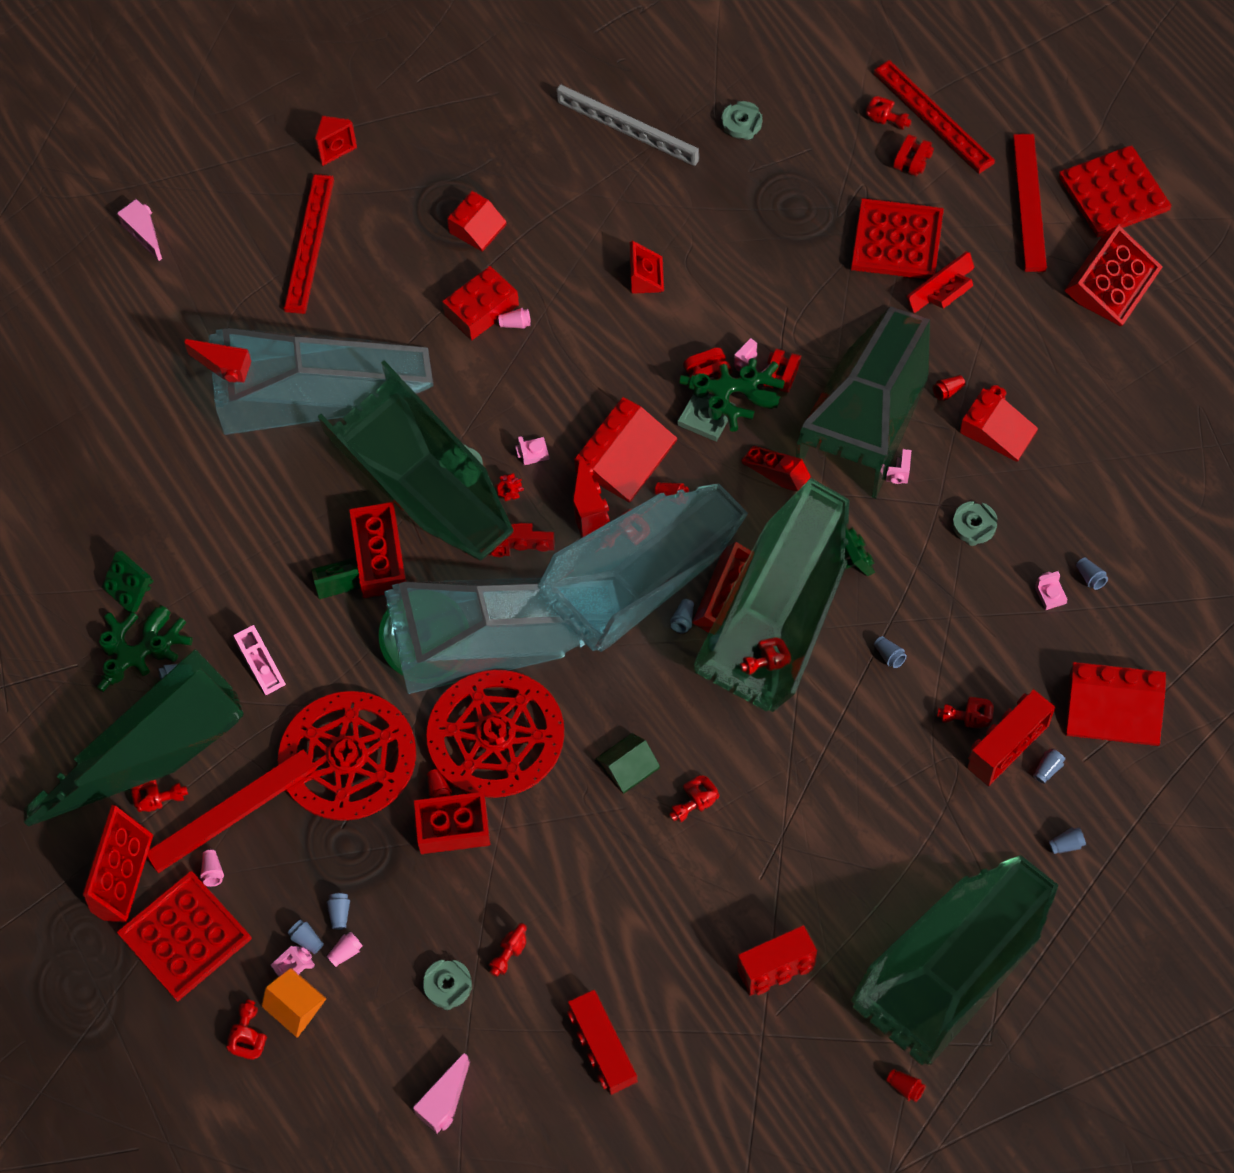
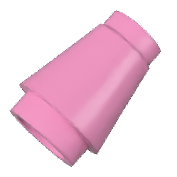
[499,308,530,329]
[200,850,224,887]
[327,932,363,967]

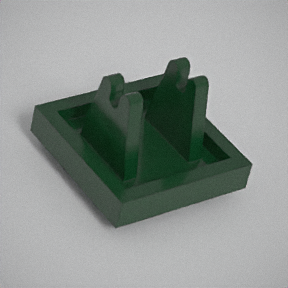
[828,522,875,576]
[102,551,154,613]

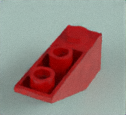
[741,446,811,492]

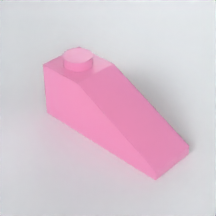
[117,199,162,261]
[232,625,286,695]
[413,1053,470,1134]

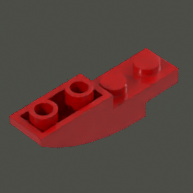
[465,523,555,557]

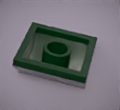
[311,557,361,599]
[595,733,660,794]

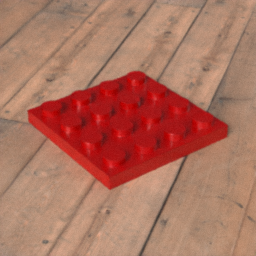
[1059,145,1172,238]
[851,198,944,279]
[117,870,252,1002]

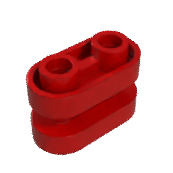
[894,134,934,177]
[683,348,732,380]
[763,349,801,393]

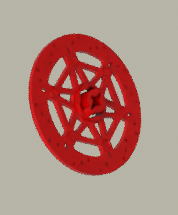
[427,670,564,798]
[278,691,416,821]

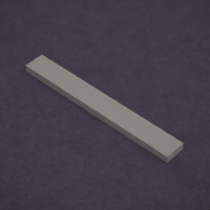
[557,85,699,166]

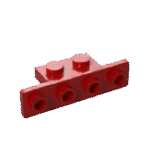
[907,251,974,313]

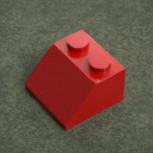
[447,191,507,252]

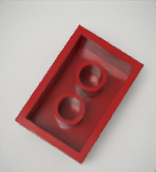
[442,266,519,341]
[414,792,491,854]
[737,925,817,996]

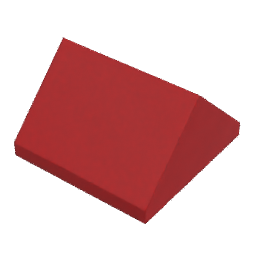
[315,116,357,166]
[630,240,664,294]

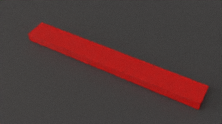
[874,60,995,174]
[1013,134,1047,272]
[284,174,334,314]
[147,749,316,873]

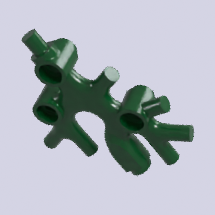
[679,358,785,432]
[97,605,193,692]

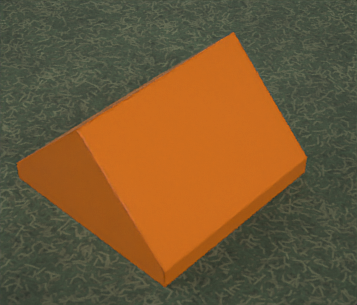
[262,968,327,1037]

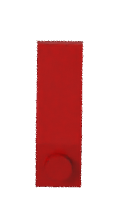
[184,339,251,383]

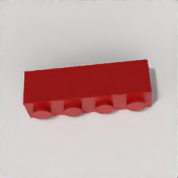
[566,990,637,1095]

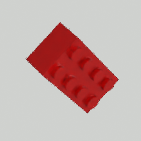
[349,502,408,598]
[968,689,1055,787]

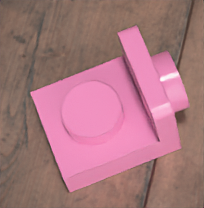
[734,338,757,372]
[515,436,549,465]
[886,449,911,484]
[1035,571,1068,610]
[271,946,315,977]

